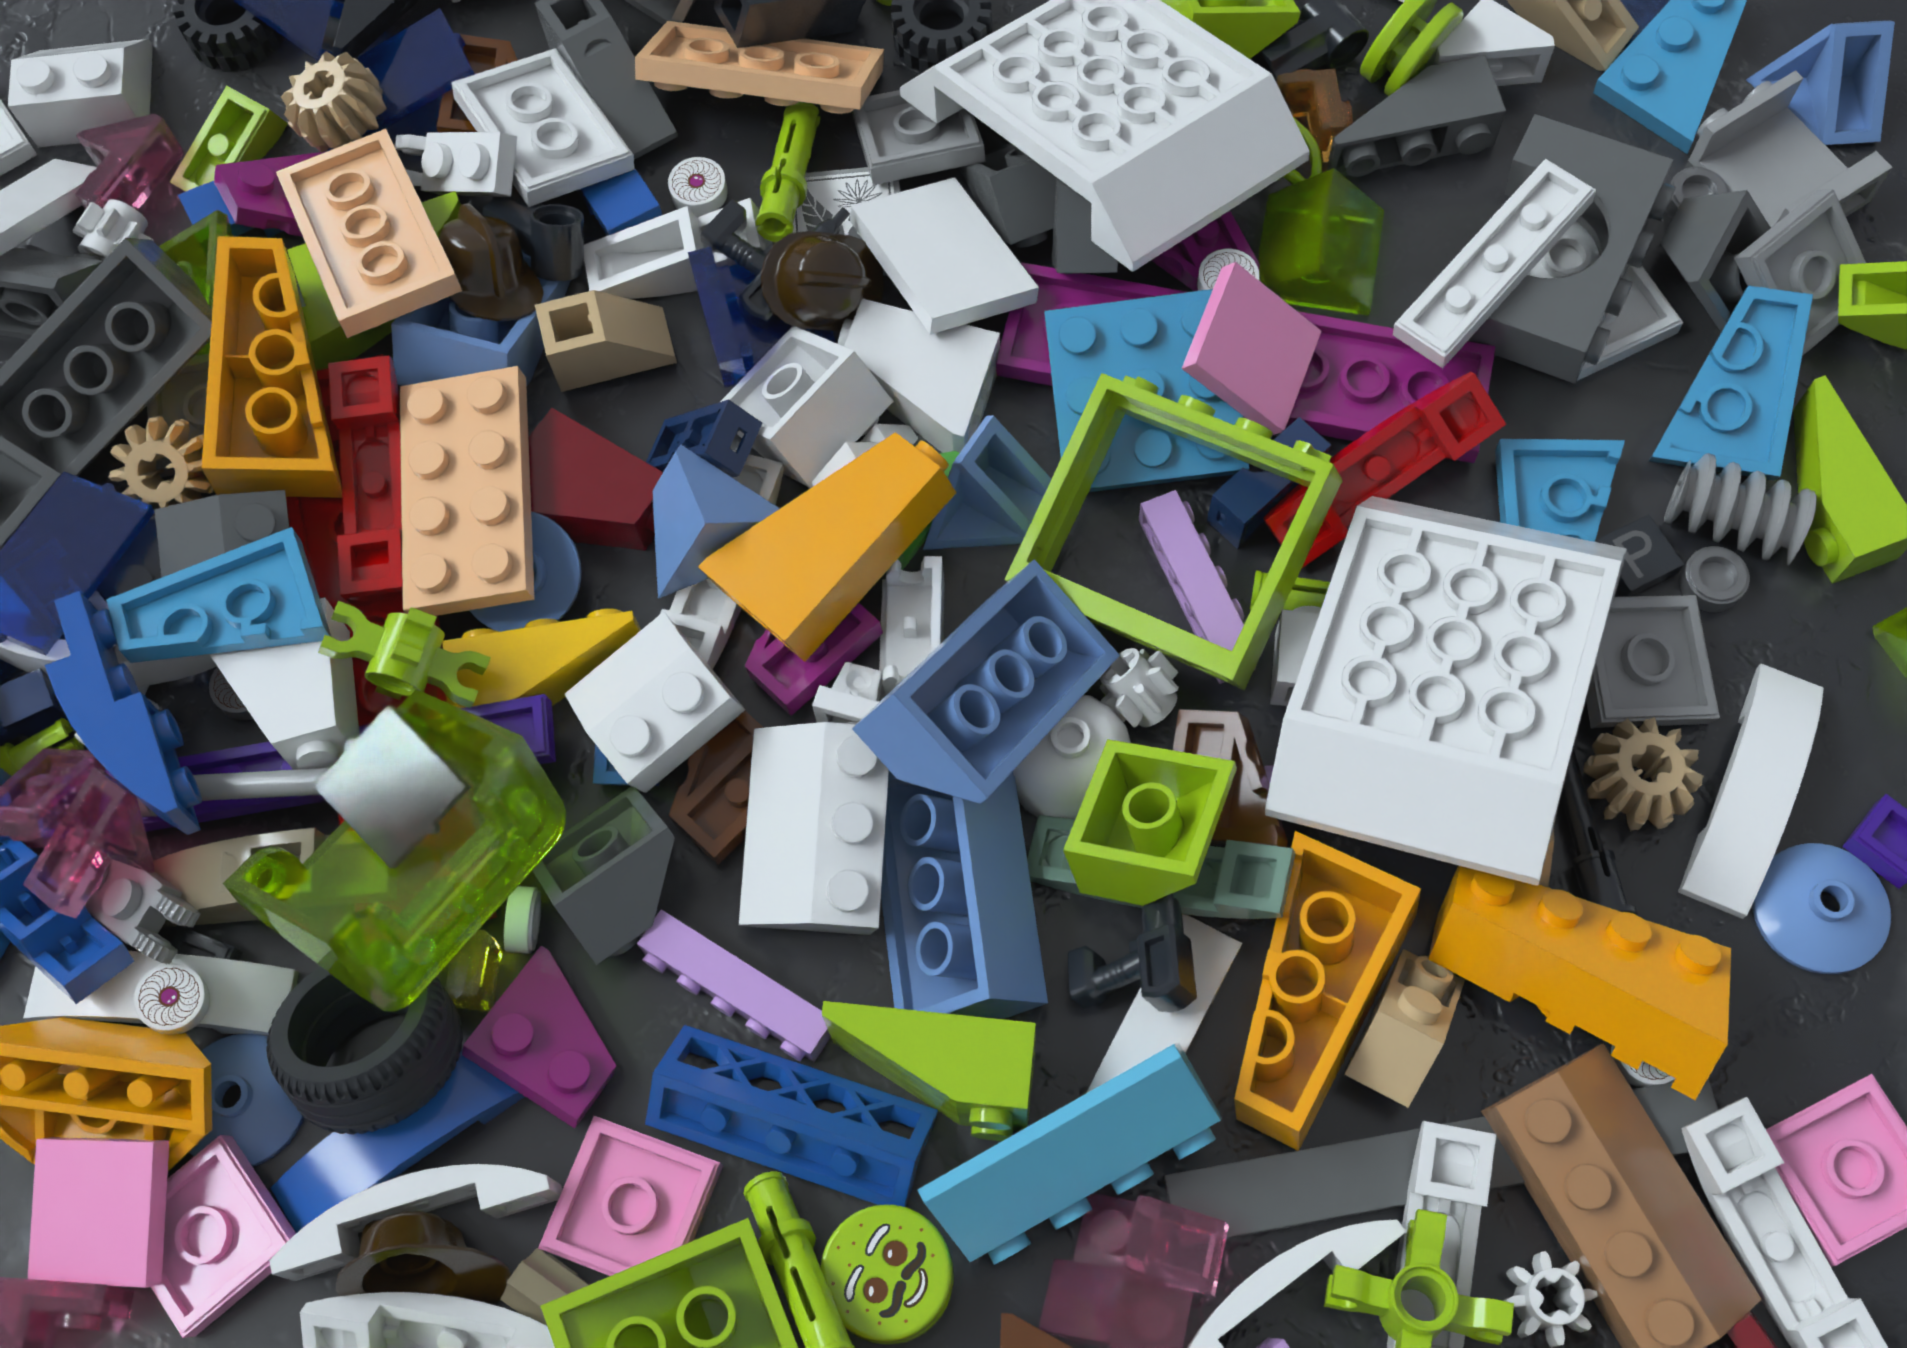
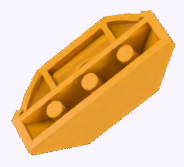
[0,1017,212,1172]

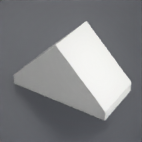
[1433,0,1555,86]

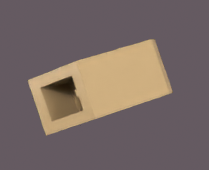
[535,290,677,392]
[1344,949,1465,1108]

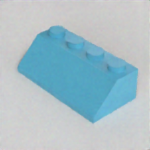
[918,1043,1222,1265]

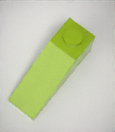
[1793,375,1907,584]

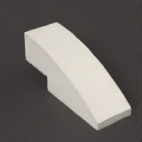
[584,198,773,299]

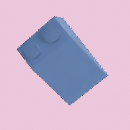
[391,252,571,387]

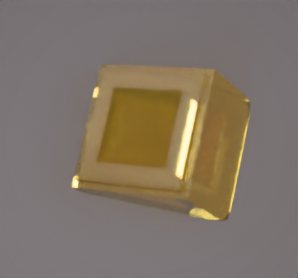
[445,929,503,1011]

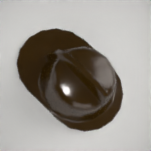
[438,203,544,321]
[760,231,884,331]
[335,1211,511,1304]

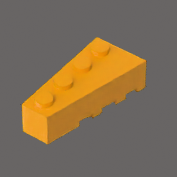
[201,236,342,498]
[1234,831,1421,1151]
[1428,865,1731,1100]

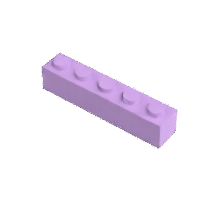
[1138,490,1256,684]
[637,910,831,1062]

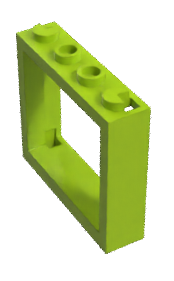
[1004,373,1343,690]

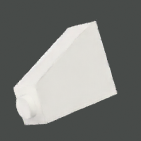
[838,299,1000,453]
[209,598,361,770]

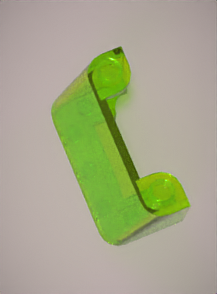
[223,689,566,1011]

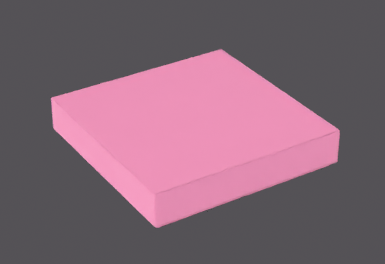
[1181,262,1322,435]
[1766,1074,1907,1267]
[538,1116,723,1276]
[151,1135,296,1338]
[27,1137,169,1288]

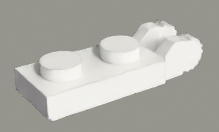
[395,132,517,197]

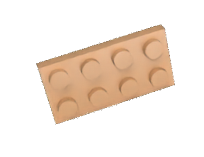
[635,21,884,114]
[276,129,462,338]
[400,366,535,616]

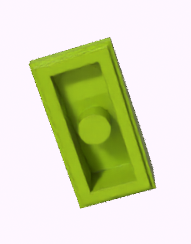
[170,86,288,192]

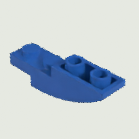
[44,591,202,835]

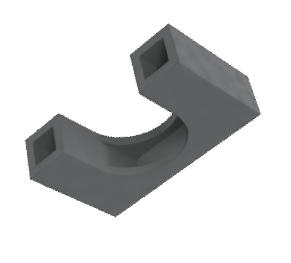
[1468,114,1676,384]

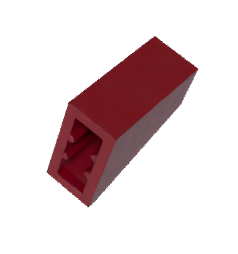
[528,408,663,551]

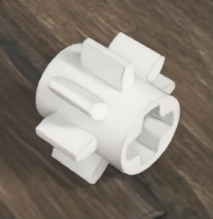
[73,199,154,261]
[1099,648,1179,727]
[1503,1251,1598,1347]

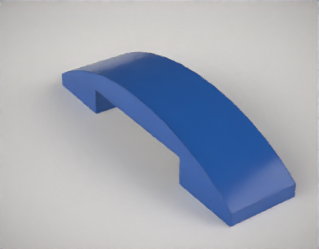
[271,1048,525,1233]

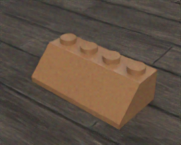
[1481,1043,1762,1348]

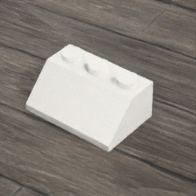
[738,722,889,935]

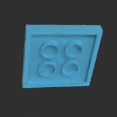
[1044,289,1249,492]

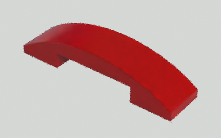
[328,355,403,599]
[1263,372,1506,569]

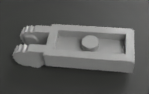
[64,834,201,965]

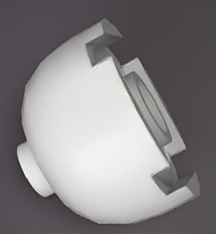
[1013,695,1131,819]

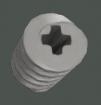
[1664,453,1816,565]

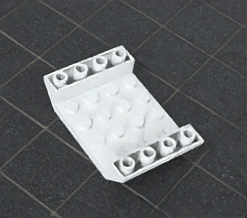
[900,0,1310,272]
[1265,496,1627,886]

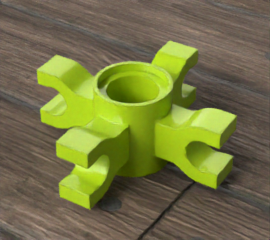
[318,601,491,708]
[1324,1209,1514,1348]

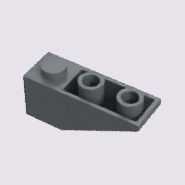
[534,0,678,160]
[1326,55,1506,179]

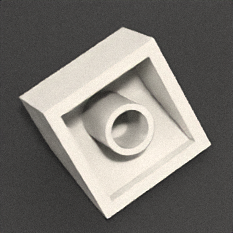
[8,39,153,148]
[720,326,894,488]
[565,612,745,793]

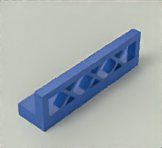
[645,1025,938,1207]

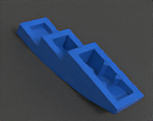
[0,836,135,1004]

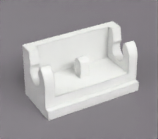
[879,556,945,700]

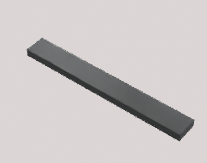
[1163,1078,1718,1248]

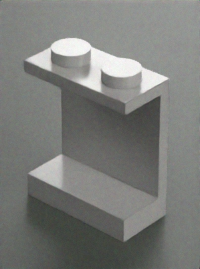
[1688,70,1893,228]

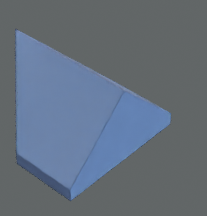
[1746,20,1895,145]
[923,415,1051,550]
[652,444,780,599]

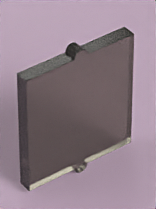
[313,705,471,869]

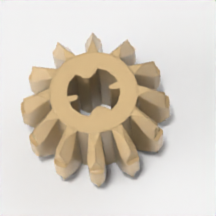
[281,51,387,153]
[108,416,215,518]
[1583,717,1704,831]

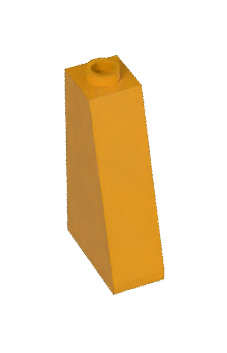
[698,432,956,662]

